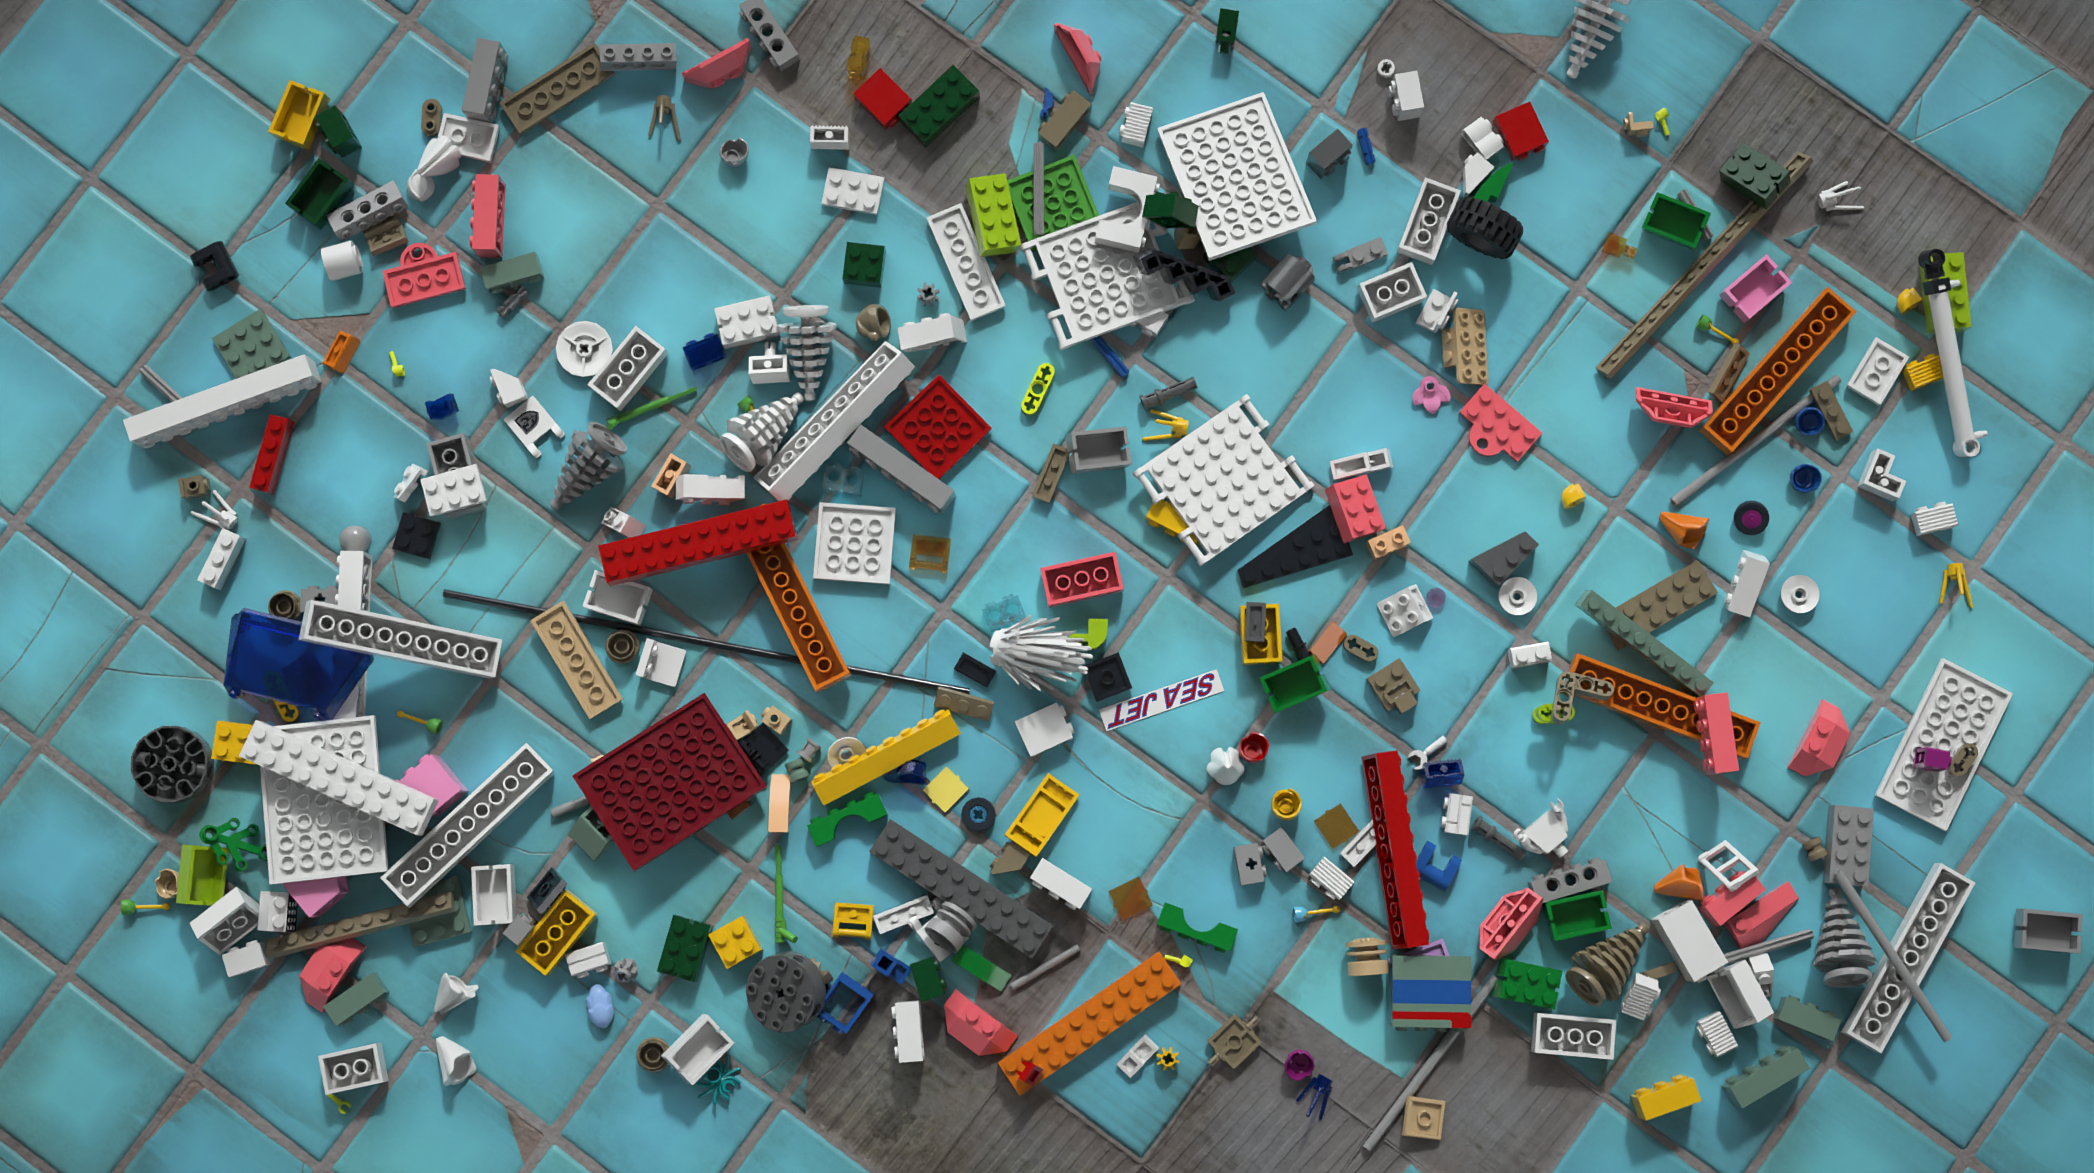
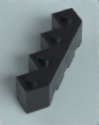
[1133,248,1235,302]

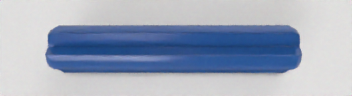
[1089,336,1129,378]

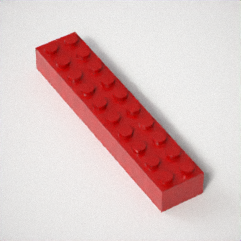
[598,499,798,586]
[1361,750,1430,949]

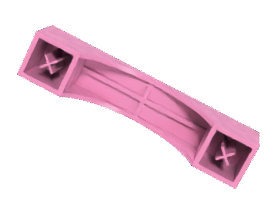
[281,754,468,918]

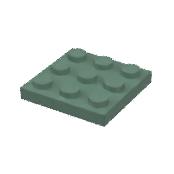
[212,309,291,379]
[403,876,472,947]

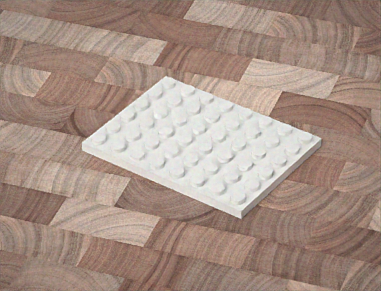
[1157,92,1317,261]
[260,715,388,884]

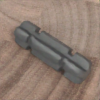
[497,286,529,318]

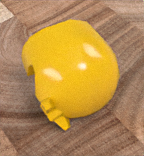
[1271,788,1302,821]

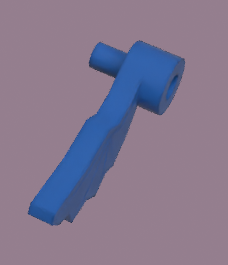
[1040,88,1054,119]

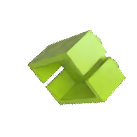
[176,844,229,906]

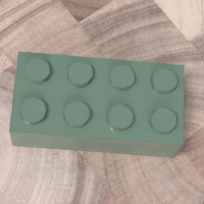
[1721,1045,1810,1109]

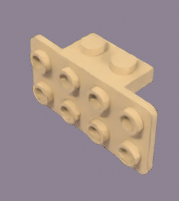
[1441,308,1489,385]

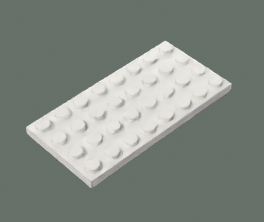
[1874,658,2013,831]

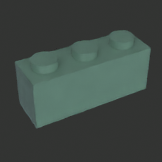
[480,252,544,294]
[323,972,389,1026]
[1773,995,1842,1042]

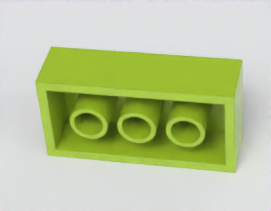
[965,173,1021,257]
[1919,252,1972,334]

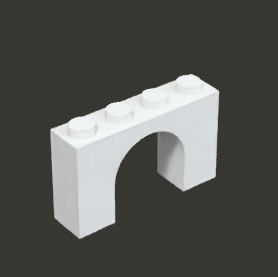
[1095,166,1160,253]

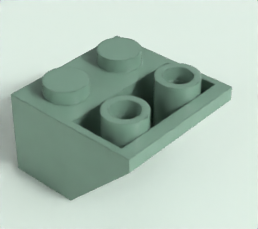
[568,806,615,862]

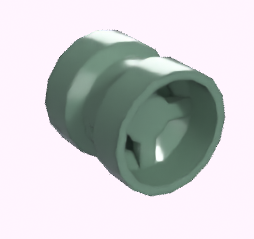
[785,758,809,783]

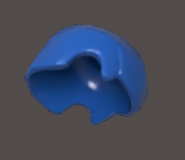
[1795,407,1825,436]
[1790,464,1822,493]

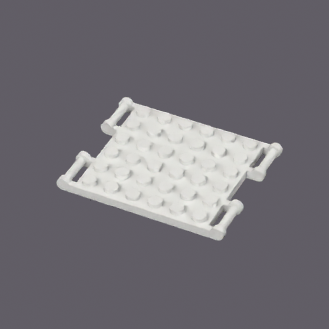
[1020,202,1195,350]
[1132,394,1315,566]

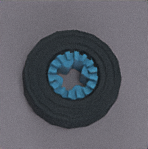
[961,797,996,832]

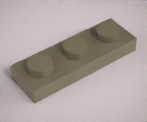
[1708,343,1750,403]
[1809,381,1853,441]
[1032,443,1070,504]
[934,686,994,722]

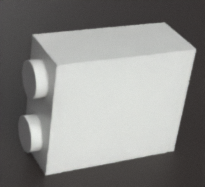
[1015,702,1075,758]

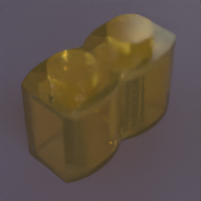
[847,36,871,80]

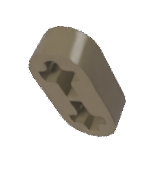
[1343,635,1378,662]
[1947,743,1978,777]
[1640,961,1678,979]

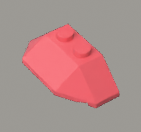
[1054,23,1102,94]
[681,37,751,89]
[1635,387,1713,428]
[1787,699,1850,776]
[1480,888,1543,960]
[299,938,366,1013]
[944,989,1018,1056]

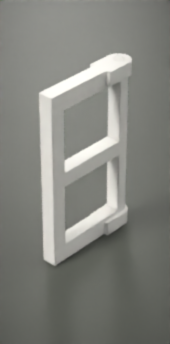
[1697,840,1759,892]

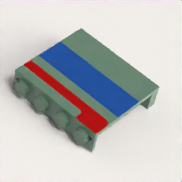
[1390,955,1471,1032]

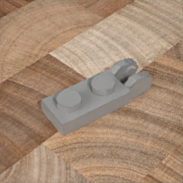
[1332,237,1388,273]

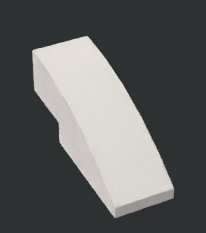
[1330,448,1394,480]

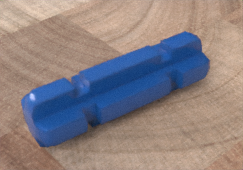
[1357,128,1376,165]

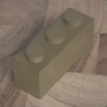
[1038,90,1091,151]

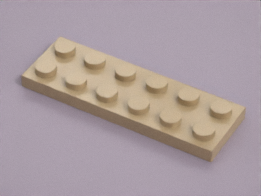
[530,601,623,719]

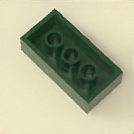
[899,65,980,148]

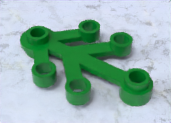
[199,818,268,872]

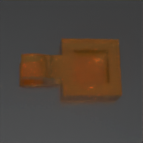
[1602,232,1637,259]

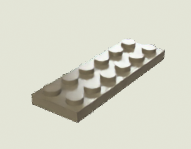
[499,42,616,135]
[1604,560,1718,651]

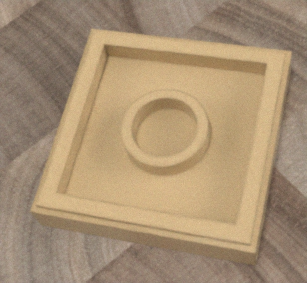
[1402,1096,1446,1140]

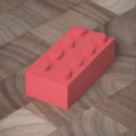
[469,174,506,258]
[1040,552,1124,608]
[1694,692,1739,775]

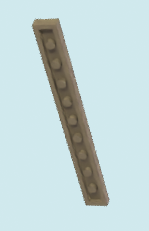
[266,891,454,959]

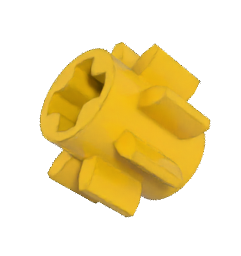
[1156,1047,1180,1071]

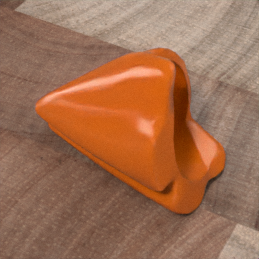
[1659,512,1709,550]
[1654,864,1704,900]

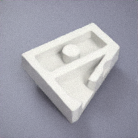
[394,464,428,502]

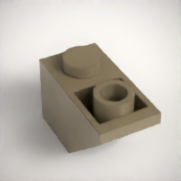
[990,841,1031,874]

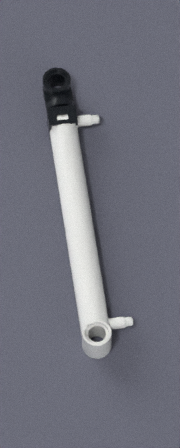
[1918,249,1988,457]

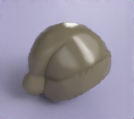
[856,304,891,342]

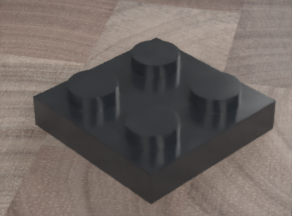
[392,512,441,560]
[1084,652,1132,702]
[527,867,567,914]

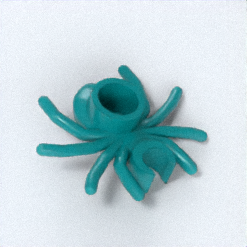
[695,1054,741,1105]

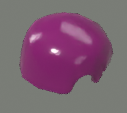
[1285,1050,1315,1081]

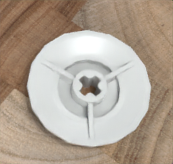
[556,321,613,377]

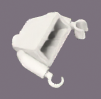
[1513,798,1568,858]

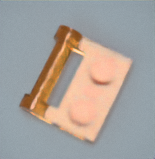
[909,534,951,573]

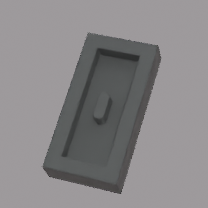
[1245,602,1266,642]

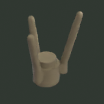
[648,95,681,141]

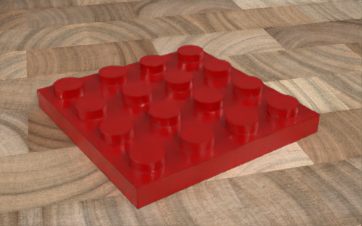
[884,375,992,480]

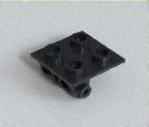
[738,722,789,776]

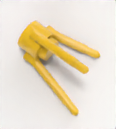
[1142,409,1188,441]
[1939,563,1973,608]

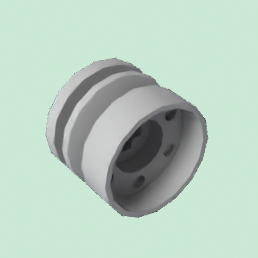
[924,901,977,953]

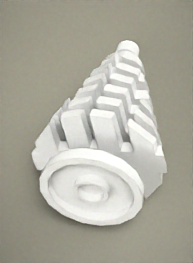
[1567,0,1631,79]
[776,305,837,402]
[719,392,804,472]

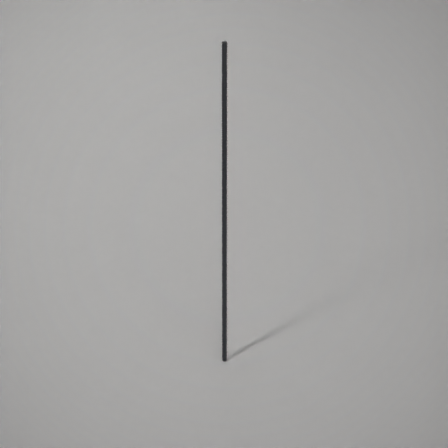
[443,589,970,694]

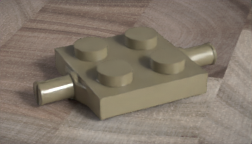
[1207,1014,1262,1069]

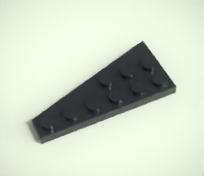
[1237,505,1353,589]

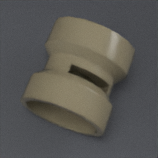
[1801,836,1828,862]

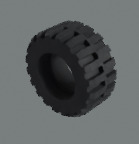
[1447,197,1524,259]

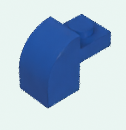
[870,948,911,985]

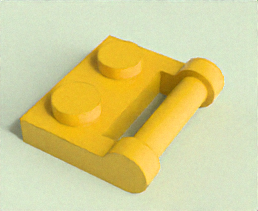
[832,902,874,940]

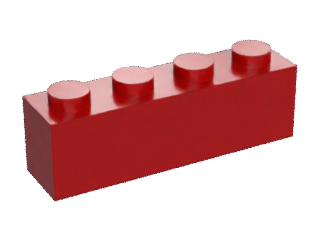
[249,414,294,495]

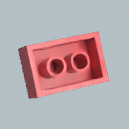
[1325,474,1386,543]
[1697,871,1766,926]

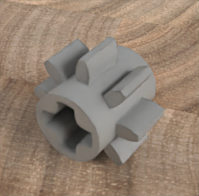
[917,283,940,306]
[614,958,639,982]

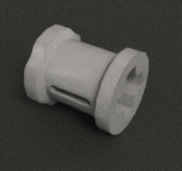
[797,738,822,763]

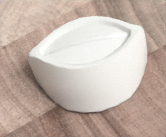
[406,169,435,202]

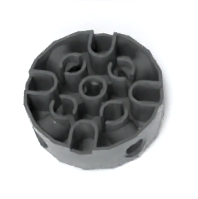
[131,726,214,803]
[746,951,826,1033]

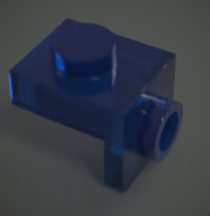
[425,394,459,420]

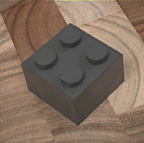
[1306,129,1353,179]

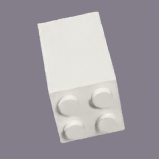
[1650,900,1728,983]

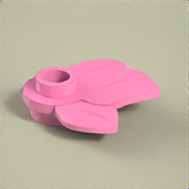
[1412,376,1451,414]

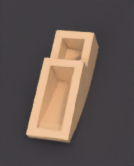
[768,774,791,832]

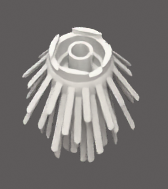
[990,614,1093,691]

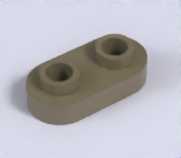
[421,99,443,137]

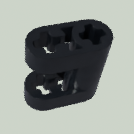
[190,241,239,291]

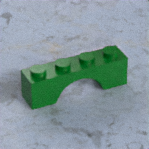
[807,792,888,847]
[1157,902,1238,954]

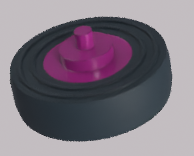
[1734,501,1769,535]

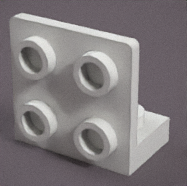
[1416,289,1458,334]
[1377,584,1433,637]
[636,638,686,687]

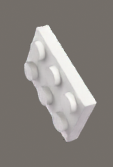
[437,113,500,163]
[821,167,885,215]
[1846,337,1909,406]
[420,464,487,517]

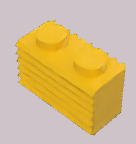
[1902,353,1944,392]

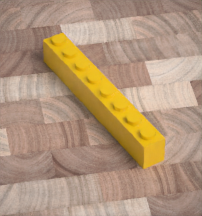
[811,709,961,806]

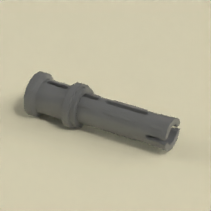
[1139,377,1198,411]
[1470,816,1526,861]

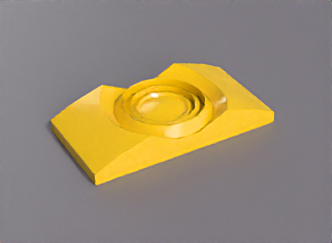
[1004,773,1080,857]

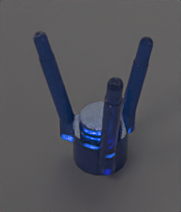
[1296,1074,1333,1120]

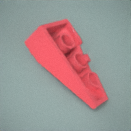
[1724,881,1799,949]

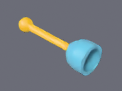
[1293,905,1340,923]

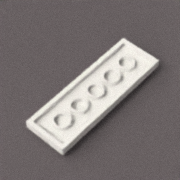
[927,203,1006,321]

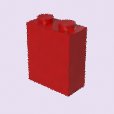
[853,68,912,130]
[1493,101,1549,161]

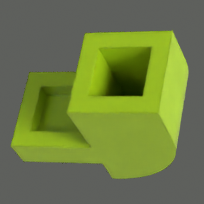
[1069,619,1108,651]

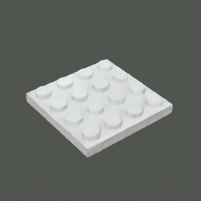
[813,502,896,585]

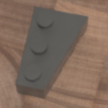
[1468,531,1539,588]

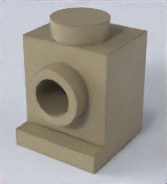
[178,475,211,500]

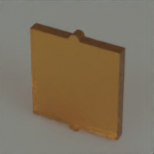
[1314,803,1359,849]
[1109,877,1153,920]

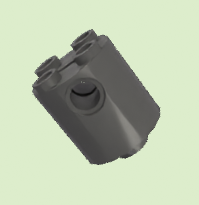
[1260,254,1315,311]

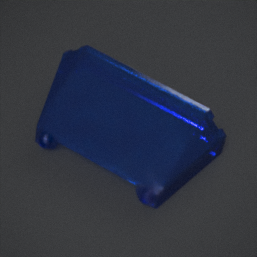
[223,608,374,721]

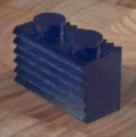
[682,333,728,371]
[1420,758,1464,788]

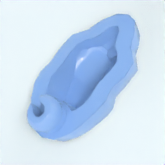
[586,984,614,1028]

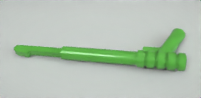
[606,386,697,430]
[774,845,798,943]

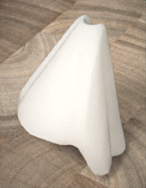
[417,136,461,177]
[1206,747,1245,785]
[434,973,479,1014]
[436,1036,476,1086]

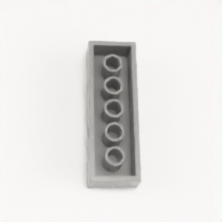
[847,424,956,514]

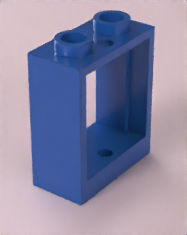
[817,972,875,1034]

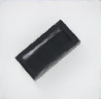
[954,652,997,688]

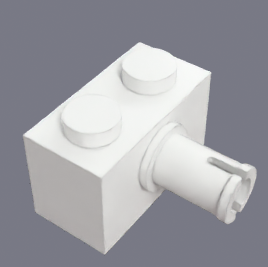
[749,342,790,384]

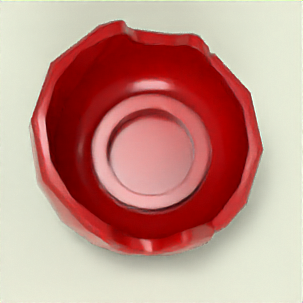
[1239,732,1269,763]

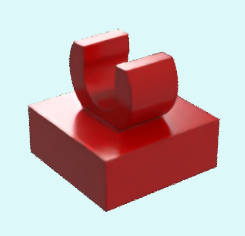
[1016,1061,1043,1086]

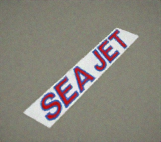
[1099,669,1224,731]

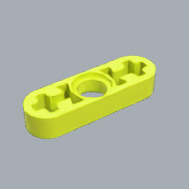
[1021,363,1055,415]

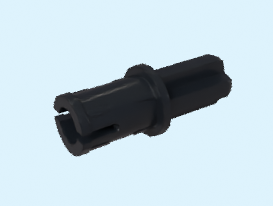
[1286,627,1311,660]

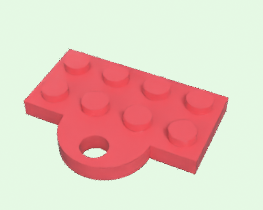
[382,243,466,308]
[1459,383,1542,462]

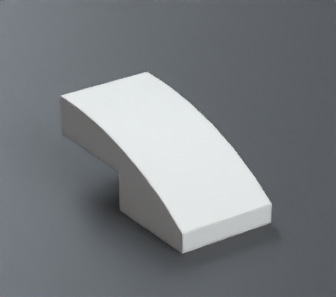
[1116,1034,1159,1078]

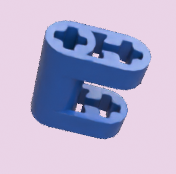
[1416,841,1462,892]

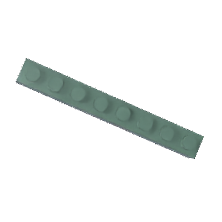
[1575,590,1714,697]

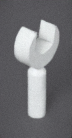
[1407,736,1447,770]

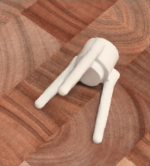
[1818,181,1864,211]
[191,490,238,530]

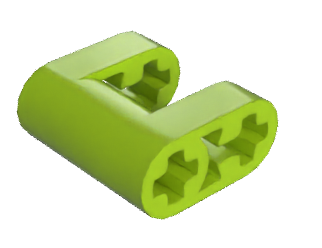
[1532,704,1575,724]

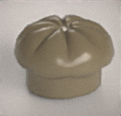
[268,590,301,624]
[605,629,640,664]
[636,1037,669,1073]

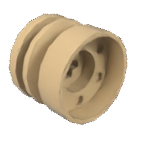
[1345,937,1389,976]

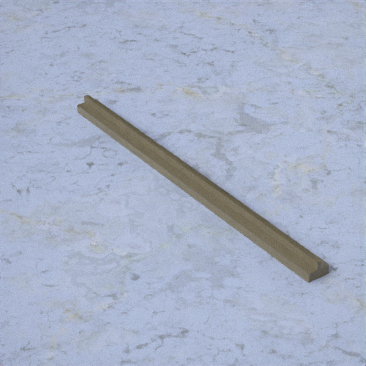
[1595,151,1814,380]

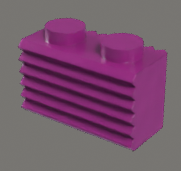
[1913,747,1952,772]

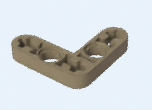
[1551,671,1614,725]

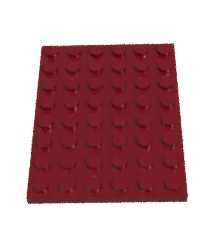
[572,693,767,872]

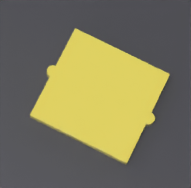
[923,766,969,813]

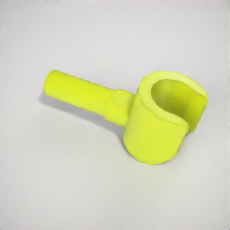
[1655,108,1670,136]
[389,351,405,377]
[1164,954,1193,968]
[327,1094,351,1114]

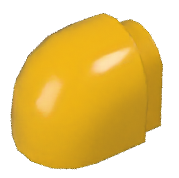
[1897,288,1922,315]
[1561,484,1586,509]

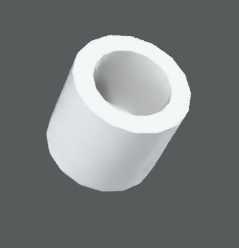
[321,240,363,281]

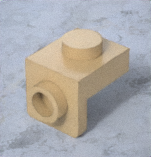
[1623,112,1654,137]
[726,710,758,741]

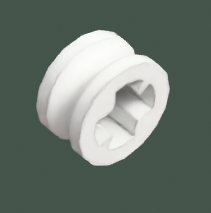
[1377,59,1395,78]

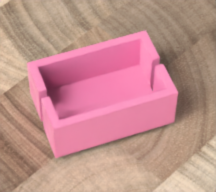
[1719,254,1792,323]

